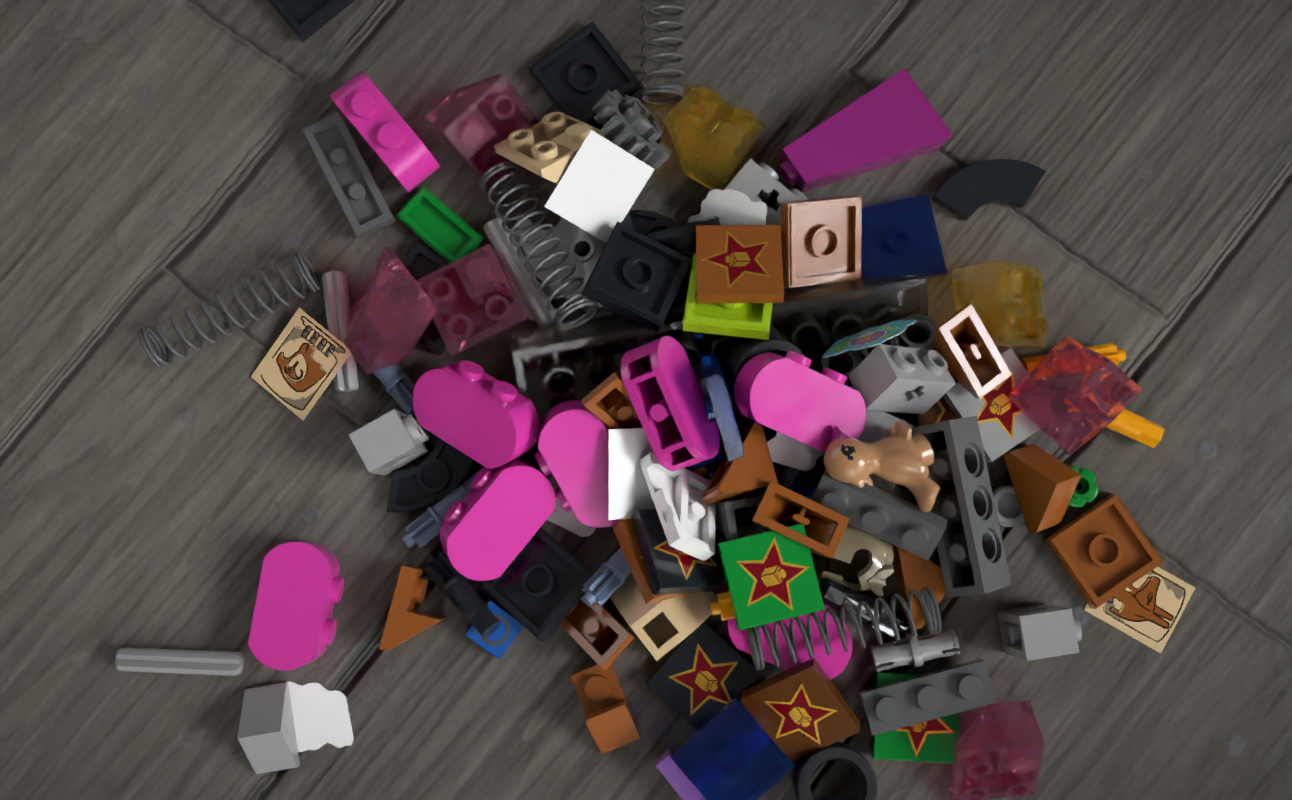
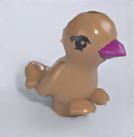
[823,420,940,512]

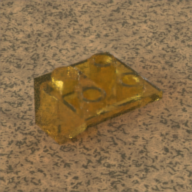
[665,84,766,190]
[951,260,1048,349]

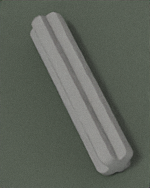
[484,217,556,329]
[322,271,359,392]
[115,647,244,676]

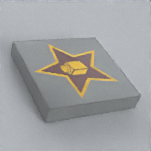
[942,348,1058,463]

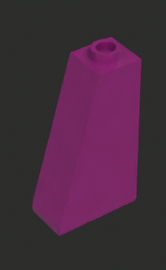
[778,68,952,192]

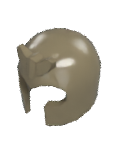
[820,524,894,596]

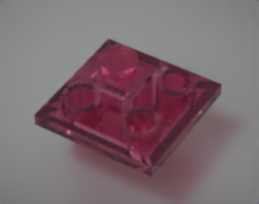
[424,73,539,188]
[414,244,527,357]
[343,246,438,374]
[1006,336,1143,455]
[949,701,1045,800]

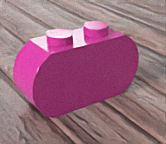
[329,70,440,193]
[621,336,720,471]
[734,350,866,452]
[413,360,540,468]
[535,400,624,528]
[440,458,556,581]
[248,541,344,671]
[725,604,852,680]

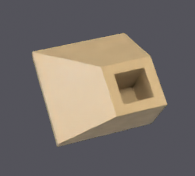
[494,112,610,184]
[610,572,717,661]

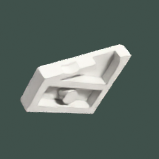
[640,452,716,561]

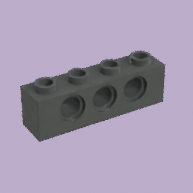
[913,416,1012,598]

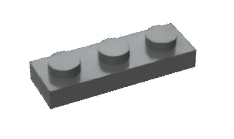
[302,111,396,240]
[811,469,948,560]
[858,659,996,736]

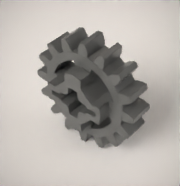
[592,90,673,169]

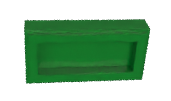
[396,186,485,271]

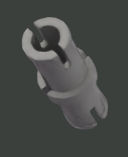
[870,627,960,672]

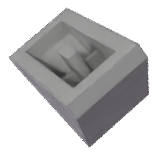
[237,682,300,774]

